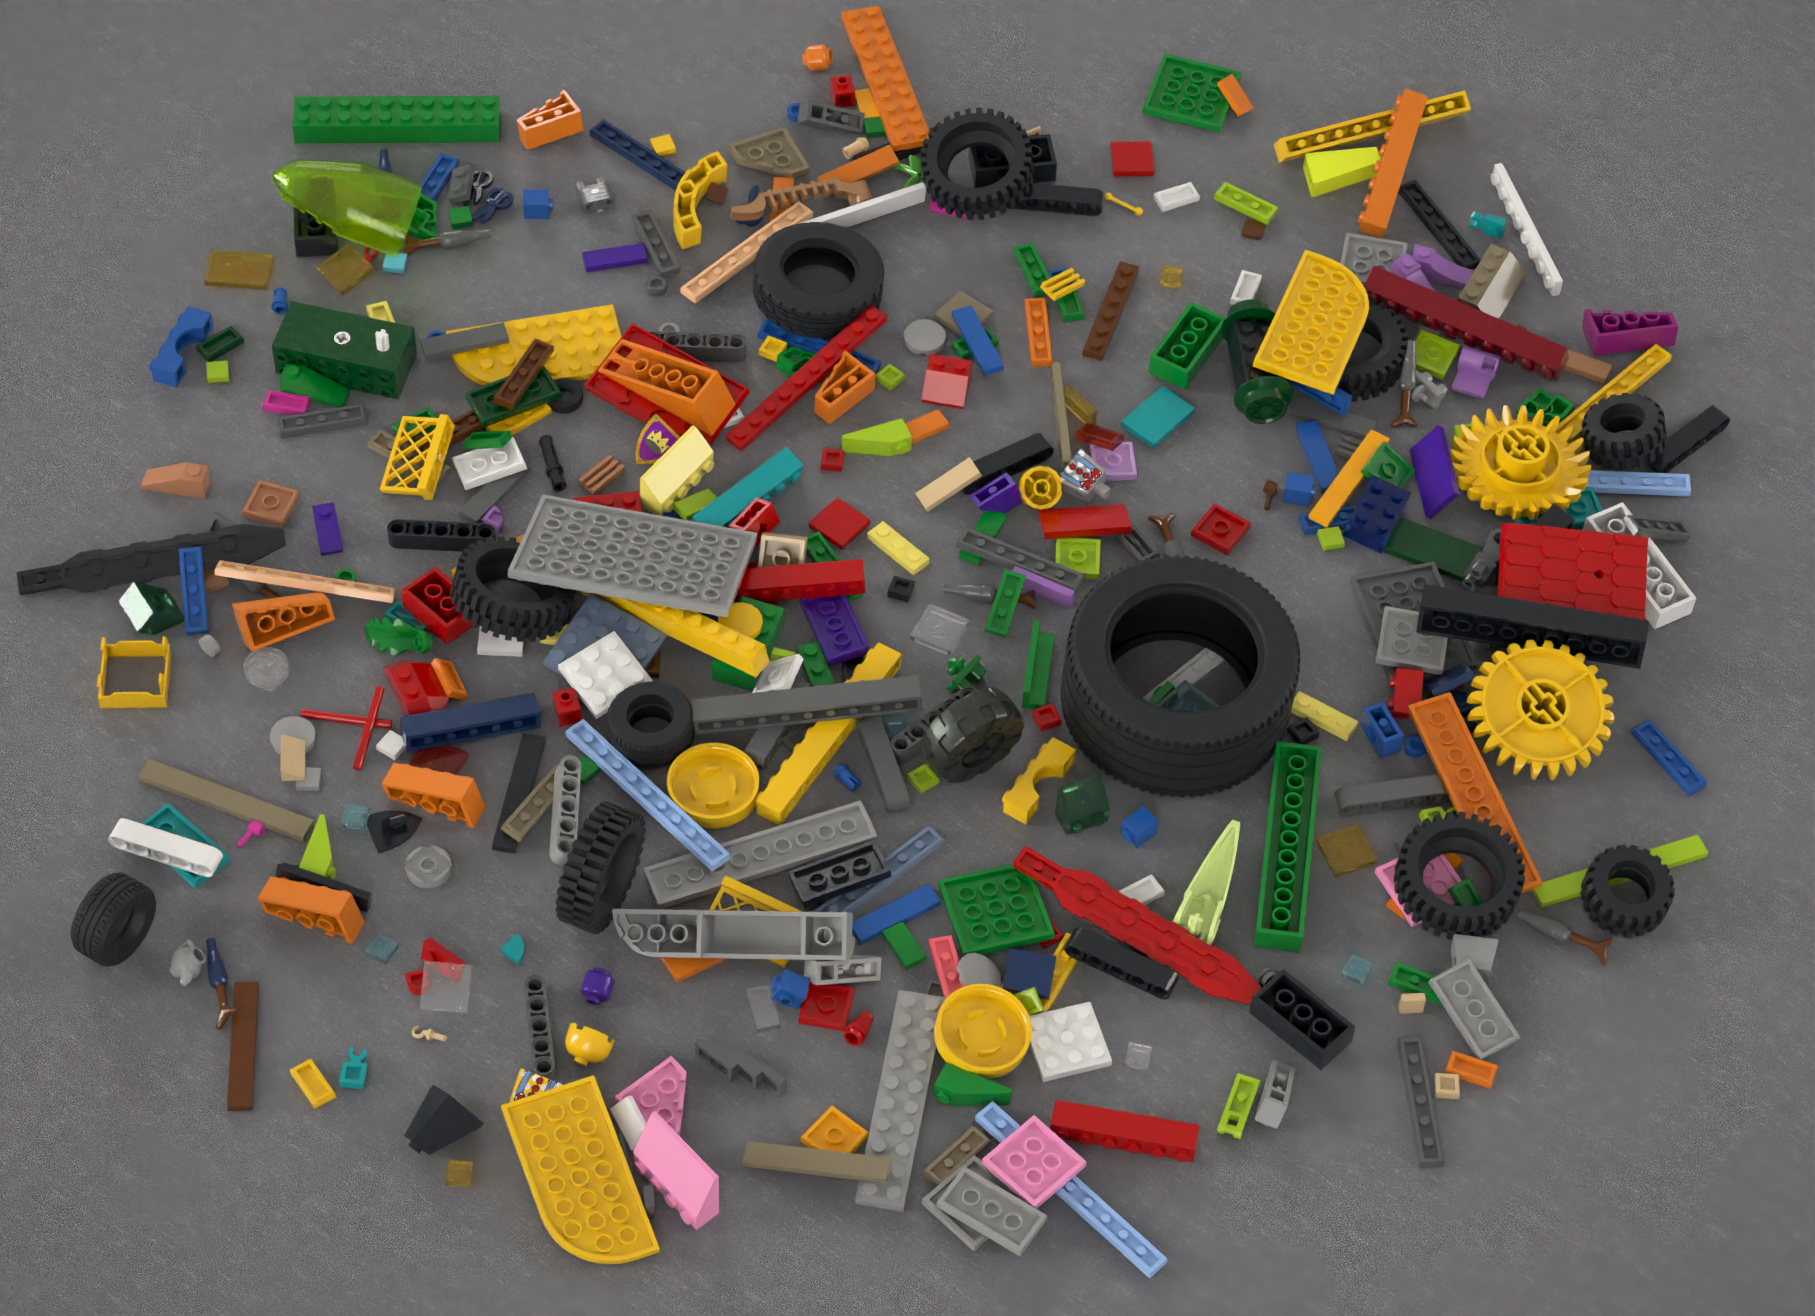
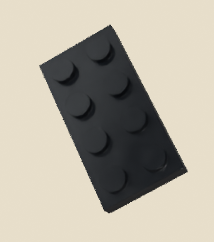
[787,840,892,908]

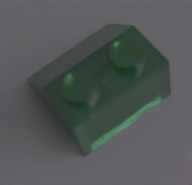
[119,582,185,635]
[1055,774,1110,836]

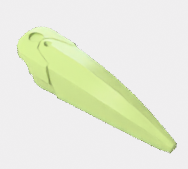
[1172,820,1240,946]

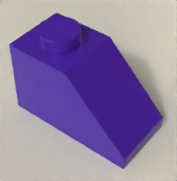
[970,473,1023,513]
[312,502,343,556]

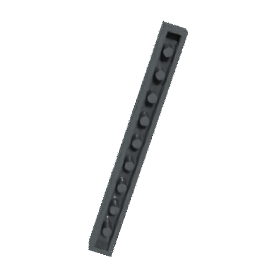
[692,675,923,735]

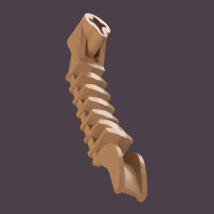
[729,176,873,221]

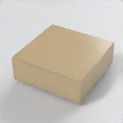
[1398,993,1426,1014]
[1434,1073,1460,1099]

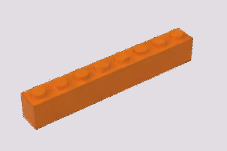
[1357,88,1428,238]

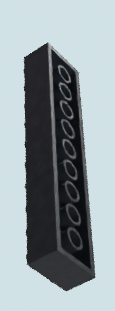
[1416,584,1649,669]

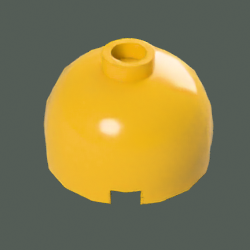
[1018,466,1062,510]
[565,1023,615,1067]

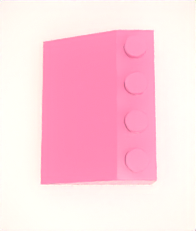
[633,1111,719,1230]

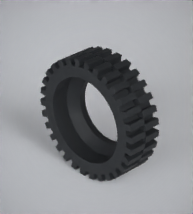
[920,108,1034,220]
[1337,297,1408,402]
[450,537,576,642]
[555,801,646,935]
[1394,812,1525,940]

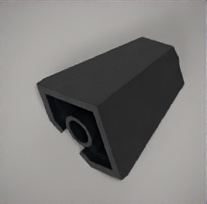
[404,1085,484,1155]

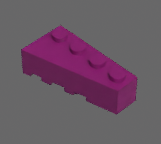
[1582,309,1678,356]

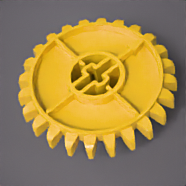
[1450,405,1591,520]
[1467,640,1614,780]

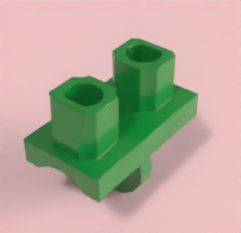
[946,655,987,693]

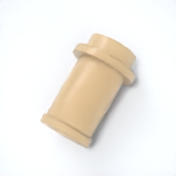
[842,137,870,160]

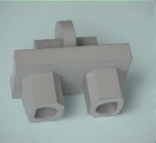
[1411,370,1448,410]

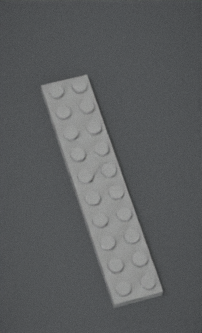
[643,800,878,909]
[855,990,946,1212]

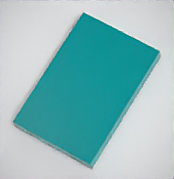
[1121,386,1195,449]

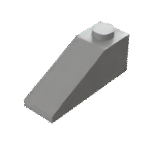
[804,955,881,985]
[1255,1059,1295,1129]

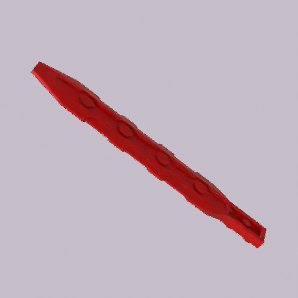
[1012,845,1261,1005]

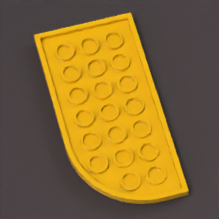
[1252,249,1369,395]
[446,304,622,386]
[501,1075,660,1264]

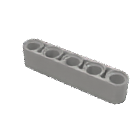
[549,755,581,865]

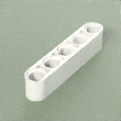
[108,818,223,877]

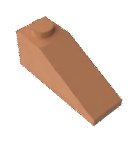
[140,462,211,499]

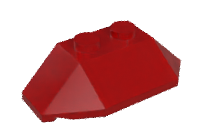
[383,660,449,716]

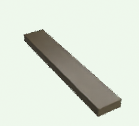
[1050,362,1072,472]
[742,1141,892,1184]

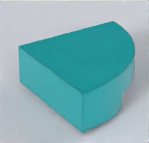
[501,933,525,965]

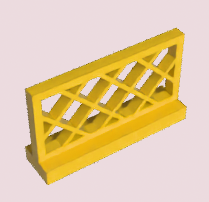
[380,414,455,500]
[709,875,803,968]

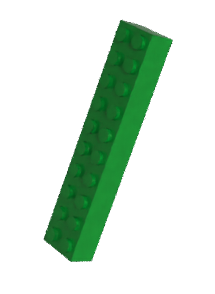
[292,95,501,144]
[1253,741,1322,953]

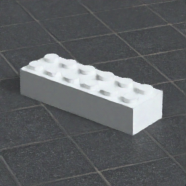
[1582,502,1696,629]

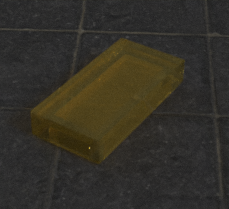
[1063,385,1097,428]

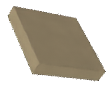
[934,290,993,337]

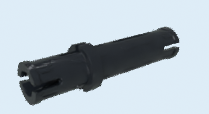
[539,435,567,492]

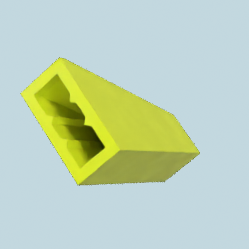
[1303,147,1382,197]

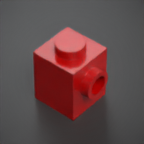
[830,75,855,108]
[552,688,581,727]

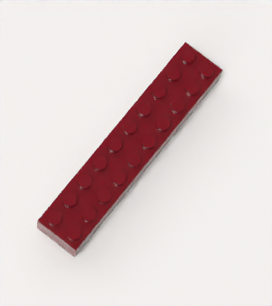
[1364,265,1569,381]

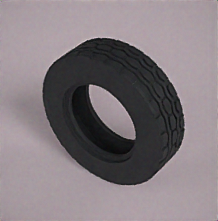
[753,222,884,338]

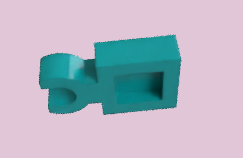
[1469,211,1507,239]
[339,1047,368,1089]

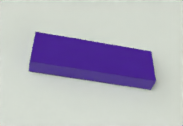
[582,243,648,272]

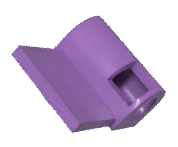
[1451,345,1501,400]

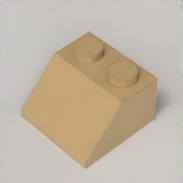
[758,532,808,567]

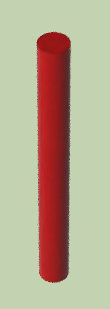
[353,686,385,771]
[301,709,392,729]

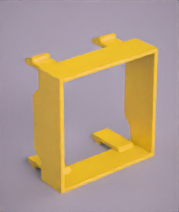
[97,636,171,708]

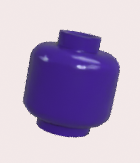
[580,968,615,1005]

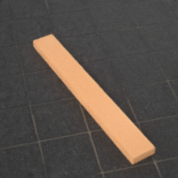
[680,201,813,304]
[215,560,396,603]

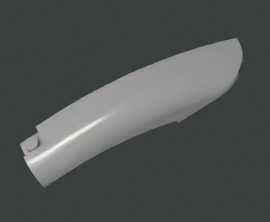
[612,909,855,960]

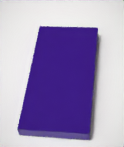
[1410,426,1460,519]
[799,595,871,666]

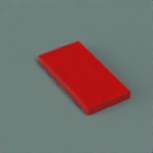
[1038,504,1132,539]

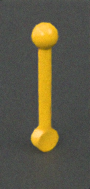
[1104,193,1143,216]

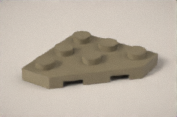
[729,127,810,178]

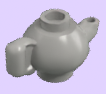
[170,940,206,987]

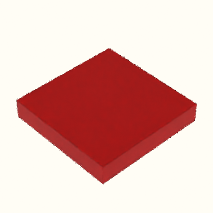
[1110,141,1154,177]
[809,497,870,550]
[1190,503,1251,556]
[798,982,855,1032]

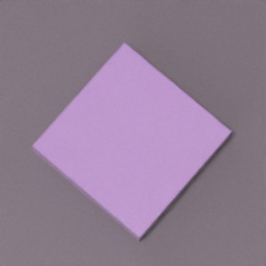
[1089,442,1137,481]

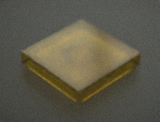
[316,243,375,296]
[1315,824,1378,878]

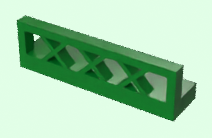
[1022,620,1055,709]

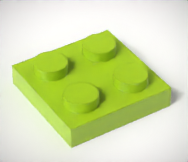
[1415,329,1460,380]
[1055,538,1101,580]

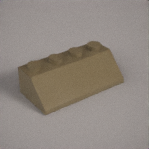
[1457,244,1526,319]

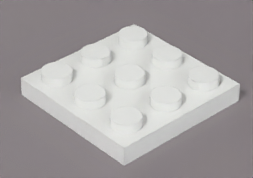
[558,631,653,719]
[1029,1002,1112,1082]

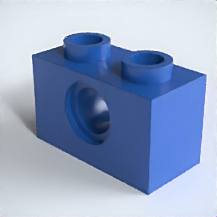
[1360,702,1404,758]

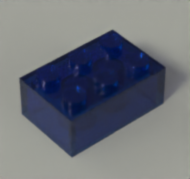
[1342,475,1411,554]

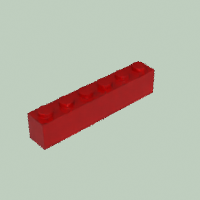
[734,559,866,603]
[1050,1100,1200,1162]

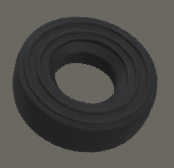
[547,378,583,414]

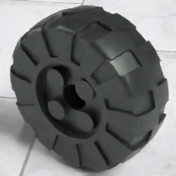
[921,688,1024,783]

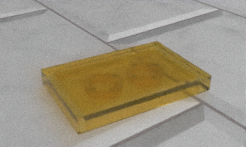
[204,250,274,290]

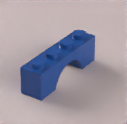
[150,306,213,387]

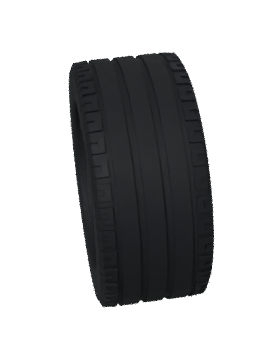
[1061,555,1300,797]

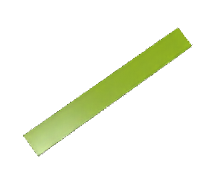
[1531,835,1709,908]

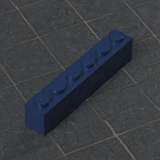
[400,693,541,752]

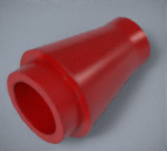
[844,1011,874,1046]

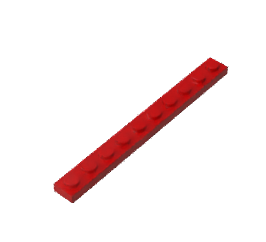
[725,304,888,452]

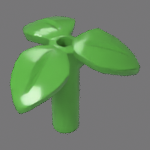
[894,155,924,188]

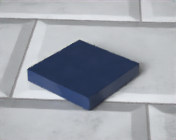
[1423,663,1475,697]
[1002,948,1056,1000]

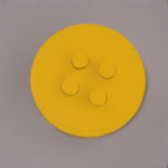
[667,743,759,829]
[934,984,1032,1079]

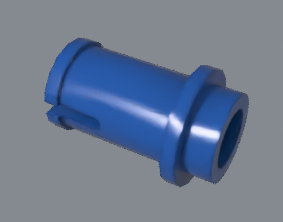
[271,287,288,315]
[833,763,862,792]

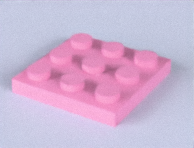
[1375,854,1462,927]
[982,1115,1086,1209]

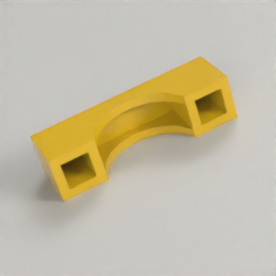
[1002,737,1076,825]

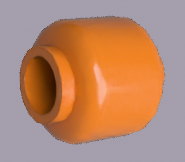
[802,44,833,72]

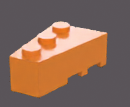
[517,90,584,150]
[814,351,875,425]

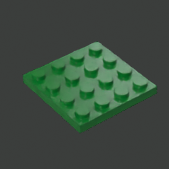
[1142,53,1242,133]
[938,864,1055,957]

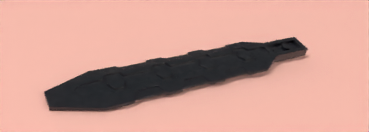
[16,524,286,595]

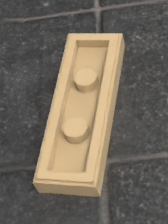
[915,457,982,512]

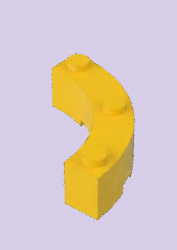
[673,151,728,250]

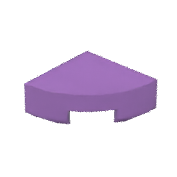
[481,506,503,534]

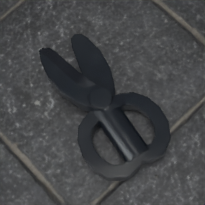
[463,170,494,207]

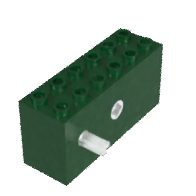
[272,301,417,399]

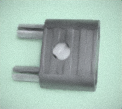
[576,177,615,212]

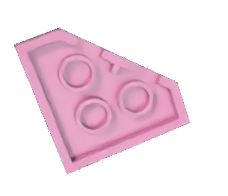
[615,1056,687,1136]

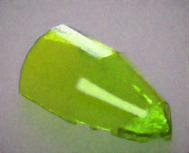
[270,160,422,257]

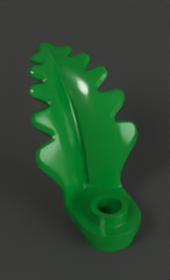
[364,617,432,656]

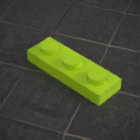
[1214,182,1278,225]

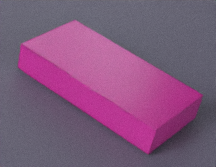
[263,390,311,415]

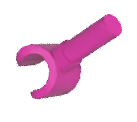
[236,820,265,848]

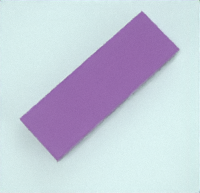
[1012,566,1075,608]

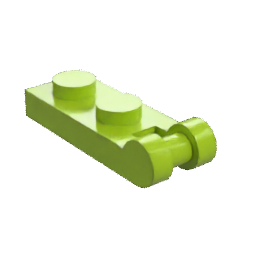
[1217,1073,1261,1140]

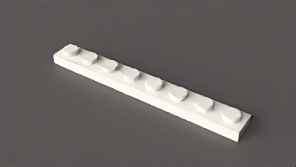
[1491,163,1563,296]

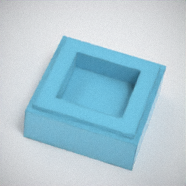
[383,252,408,274]

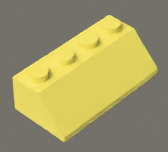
[640,425,714,516]

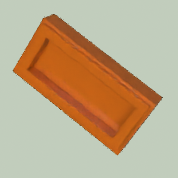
[1217,74,1254,117]
[905,409,949,444]
[431,658,468,700]
[1445,1050,1498,1089]

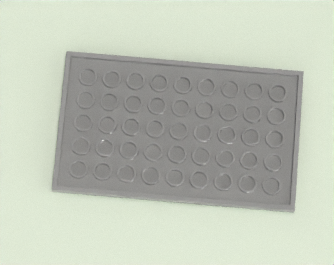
[508,495,758,617]

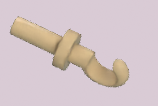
[412,1026,447,1042]

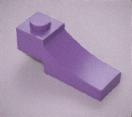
[1412,244,1474,289]
[1390,253,1436,292]

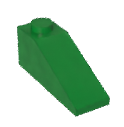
[279,363,350,407]
[933,1062,1013,1106]

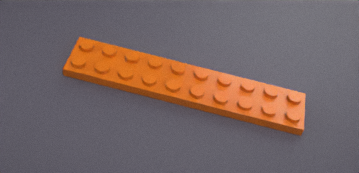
[841,5,930,152]
[1408,692,1543,894]

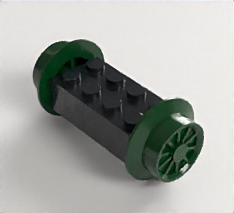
[1221,299,1293,424]

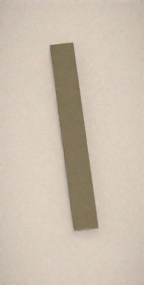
[138,759,314,842]

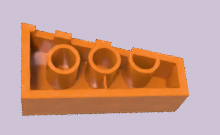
[232,592,335,652]
[381,763,486,829]
[258,876,365,944]

